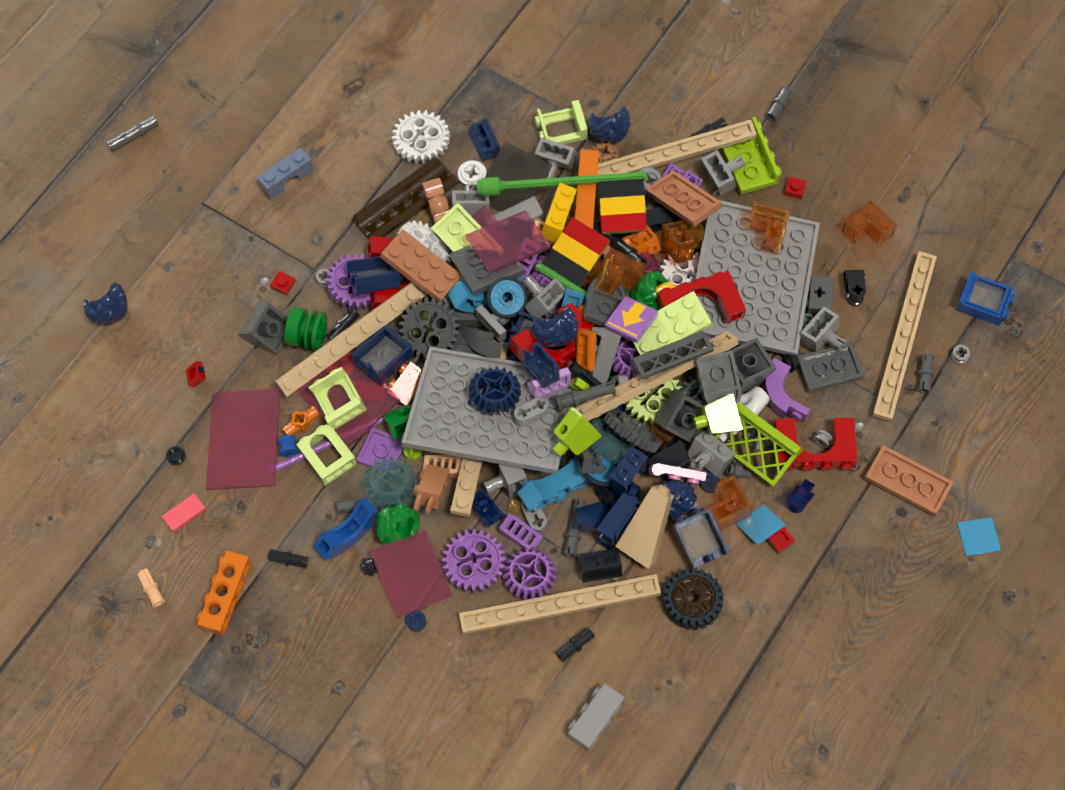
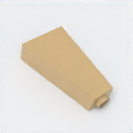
[615,484,674,569]

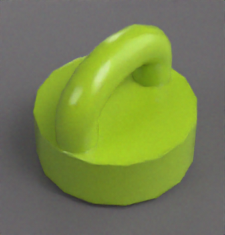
[403,447,423,461]

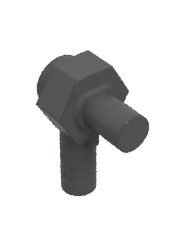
[726,449,751,481]

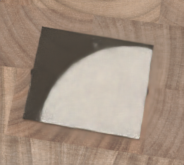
[485,142,553,212]

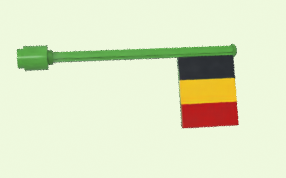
[477,170,647,234]
[535,217,610,300]

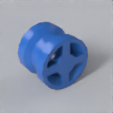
[277,435,299,457]

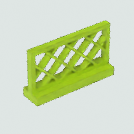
[715,402,804,487]

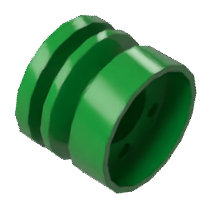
[284,306,327,351]

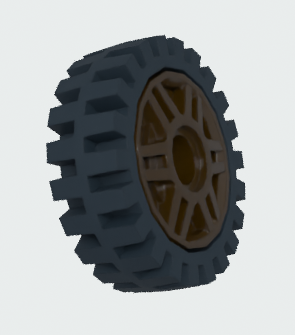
[663,568,723,630]

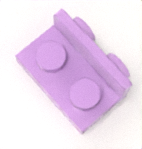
[527,367,571,399]

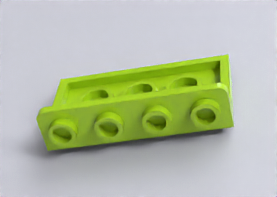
[721,117,781,194]

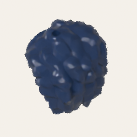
[588,107,630,143]
[83,282,128,324]
[532,306,578,347]
[659,479,697,518]

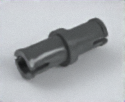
[766,86,792,121]
[918,353,934,393]

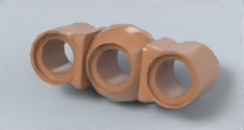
[422,178,449,224]

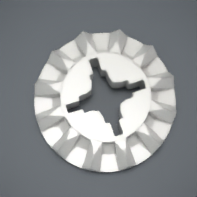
[458,161,486,186]

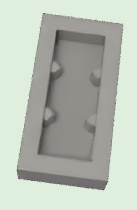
[475,300,511,343]

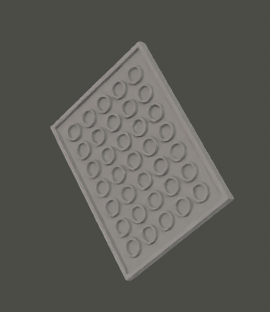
[695,200,820,356]
[401,347,577,474]

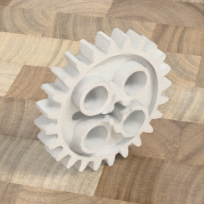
[392,110,450,164]
[397,220,451,264]
[659,250,699,287]

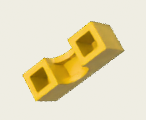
[539,183,577,243]

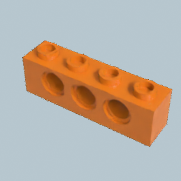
[197,550,252,637]

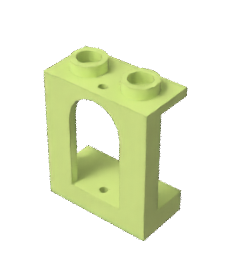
[535,100,588,144]
[309,367,367,430]
[296,423,357,486]

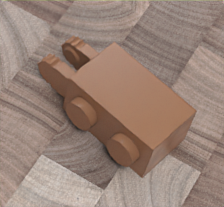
[413,464,450,514]

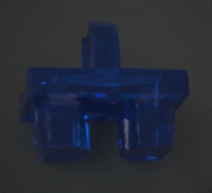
[786,479,815,513]
[472,488,504,528]

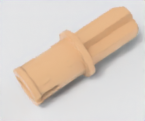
[138,568,165,607]

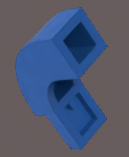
[314,497,378,560]

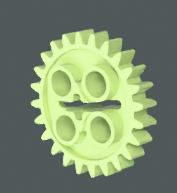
[623,378,682,426]

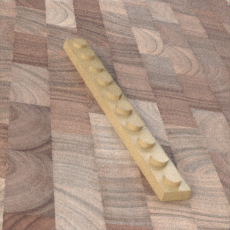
[578,120,757,184]
[872,251,937,422]
[275,282,427,397]
[563,331,738,421]
[450,340,509,517]
[459,574,661,635]

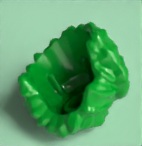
[630,271,668,311]
[376,504,420,544]

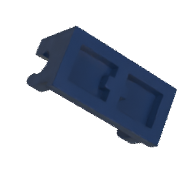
[469,118,500,162]
[522,341,560,388]

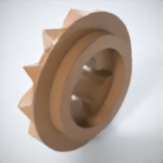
[591,141,618,164]

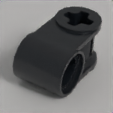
[843,270,866,306]

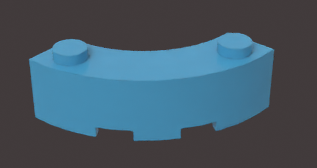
[447,276,529,313]
[517,457,591,511]

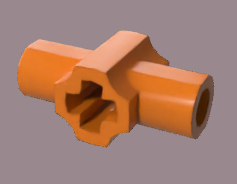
[281,406,320,435]

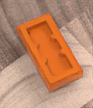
[576,328,596,371]

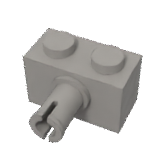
[535,138,578,179]
[701,150,746,196]
[452,183,489,219]
[522,274,566,318]
[801,306,847,352]
[688,429,736,477]
[483,464,527,498]

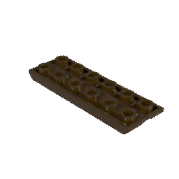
[352,158,460,239]

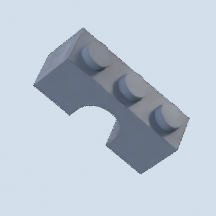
[257,147,314,200]

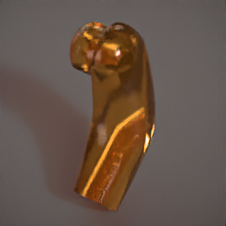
[650,423,675,443]

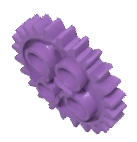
[326,253,371,311]
[441,529,506,593]

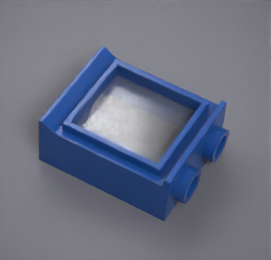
[956,271,1015,326]

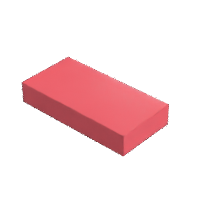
[162,494,206,533]

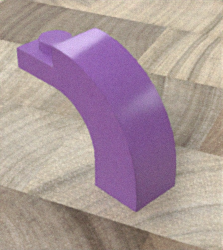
[764,358,810,423]

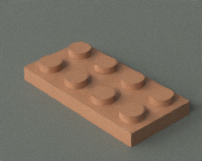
[646,170,722,227]
[379,229,462,302]
[864,445,954,516]

